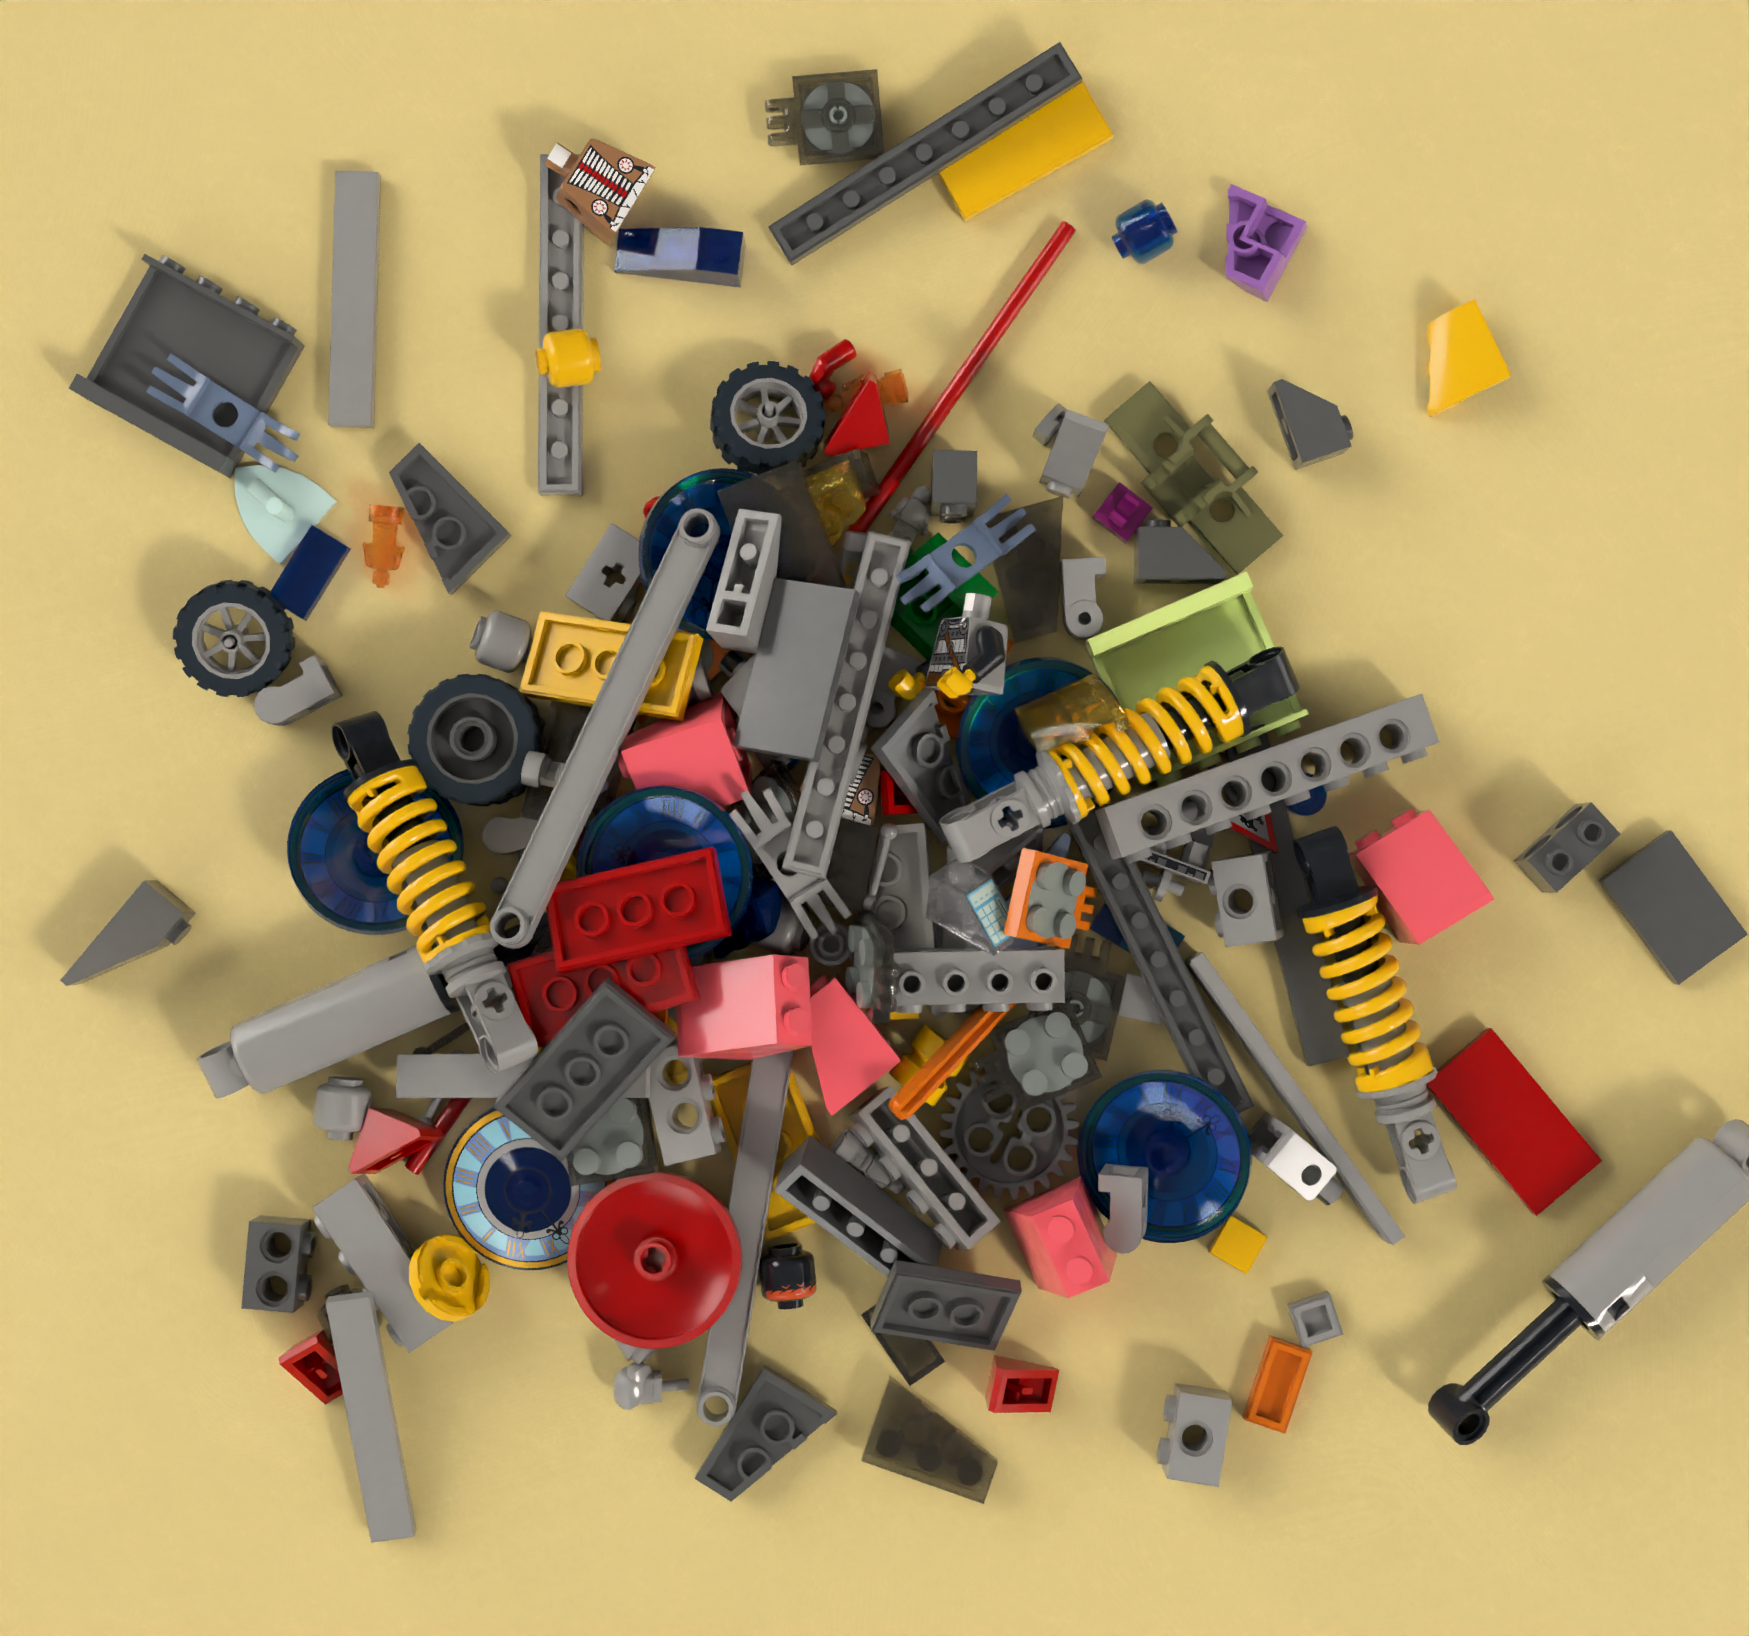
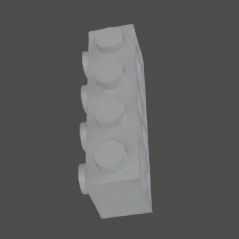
[884,946,1065,1013]
[848,1085,1001,1250]
[312,1174,454,1353]

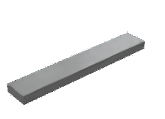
[328,171,381,429]
[396,1054,651,1098]
[326,1291,417,1543]

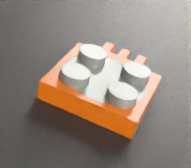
[1003,848,1098,949]

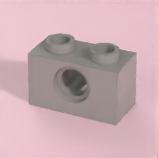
[1208,851,1285,947]
[1157,1383,1232,1487]

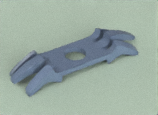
[146,353,300,473]
[896,494,1036,612]

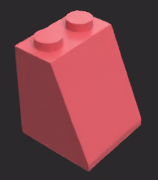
[617,692,753,807]
[1349,808,1495,945]
[676,955,813,1060]
[810,974,901,1116]
[1003,1176,1117,1298]

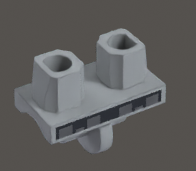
[1138,826,1211,902]

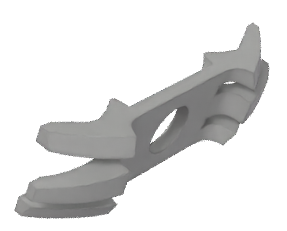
[729,788,852,940]

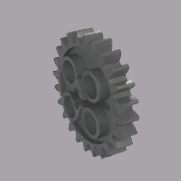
[939,1058,1080,1200]

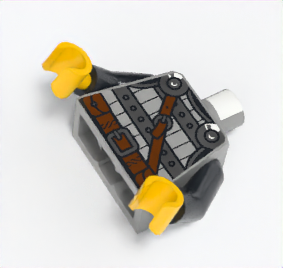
[888,593,1008,700]

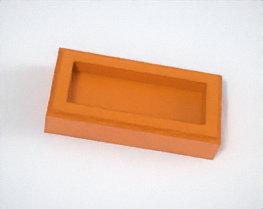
[1242,1335,1313,1434]

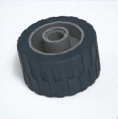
[407,674,548,806]

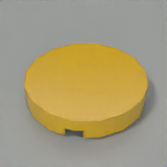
[409,1234,490,1322]

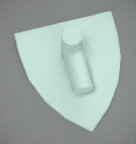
[235,465,337,565]

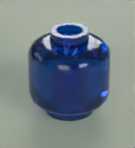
[1111,199,1178,264]

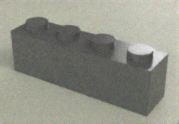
[774,1135,942,1277]

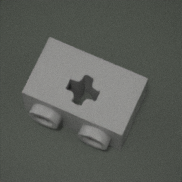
[565,523,645,623]

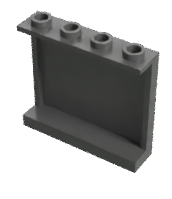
[69,254,305,479]

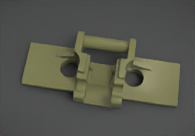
[1104,381,1283,575]

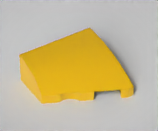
[1426,299,1512,417]

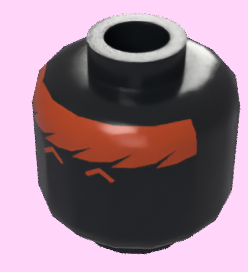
[759,1243,817,1310]

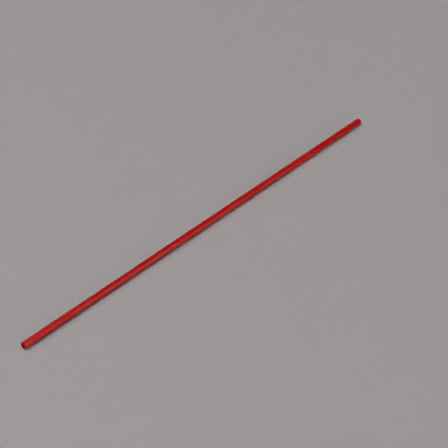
[404,221,1076,1175]

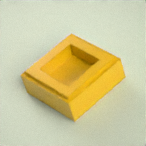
[1208,1214,1268,1274]

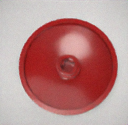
[567,1171,743,1349]

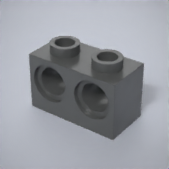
[931,450,977,524]
[1514,802,1621,893]
[241,1215,316,1313]

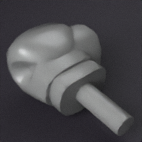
[614,1362,689,1410]

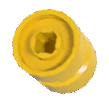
[889,1025,969,1107]

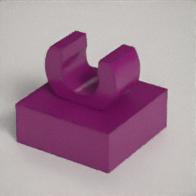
[1092,482,1153,544]

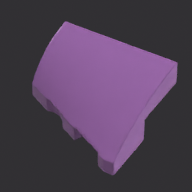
[1225,184,1307,302]

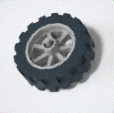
[710,361,826,479]
[173,580,295,697]

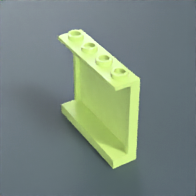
[1085,572,1309,788]

